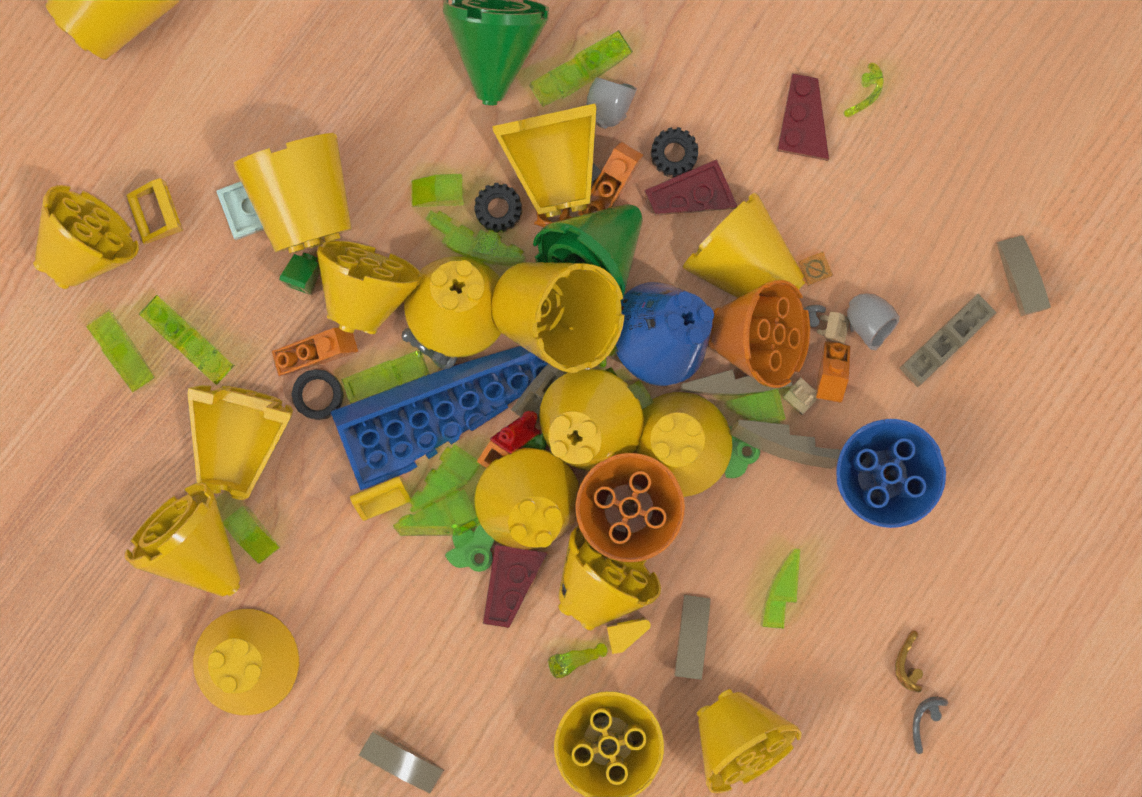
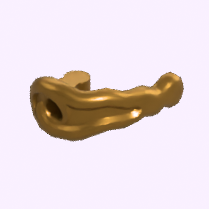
[895,630,923,692]

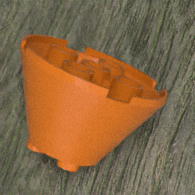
[709,280,810,388]
[576,453,685,562]

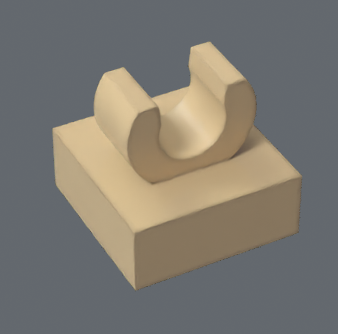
[817,312,849,344]
[783,378,818,415]

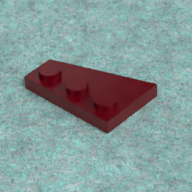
[777,73,829,161]
[645,159,738,216]
[483,545,547,628]

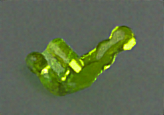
[844,62,884,118]
[548,643,608,678]

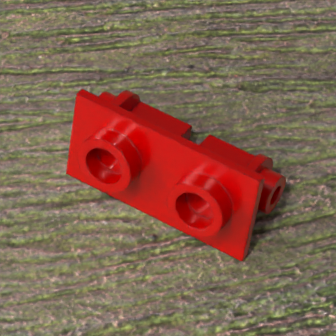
[490,411,541,454]

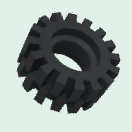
[651,127,699,177]
[474,183,522,233]

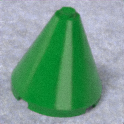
[443,0,549,106]
[533,204,643,301]

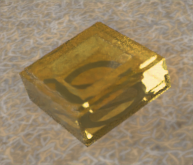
[798,251,833,286]

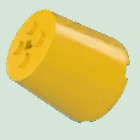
[45,0,180,60]
[233,133,352,254]
[491,262,624,373]

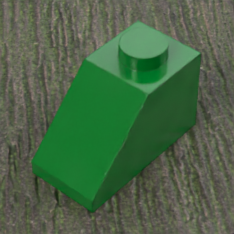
[279,252,320,296]

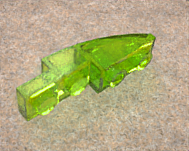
[529,30,633,107]
[425,211,526,266]
[139,295,235,385]

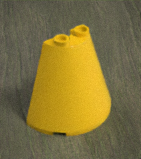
[492,103,597,217]
[682,192,806,298]
[188,385,293,500]

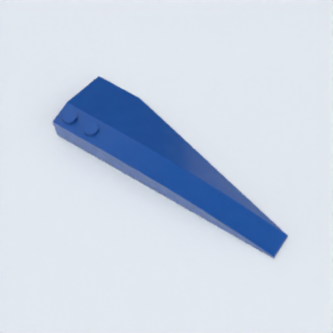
[331,346,548,490]

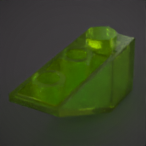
[409,444,481,513]
[393,490,481,536]

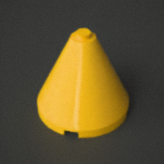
[125,482,241,597]

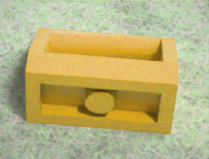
[126,178,183,244]
[350,476,413,521]
[607,618,651,654]

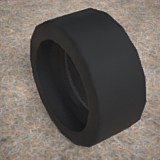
[291,369,344,420]

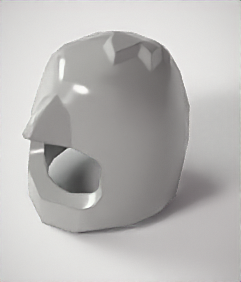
[586,77,637,129]
[847,293,900,351]

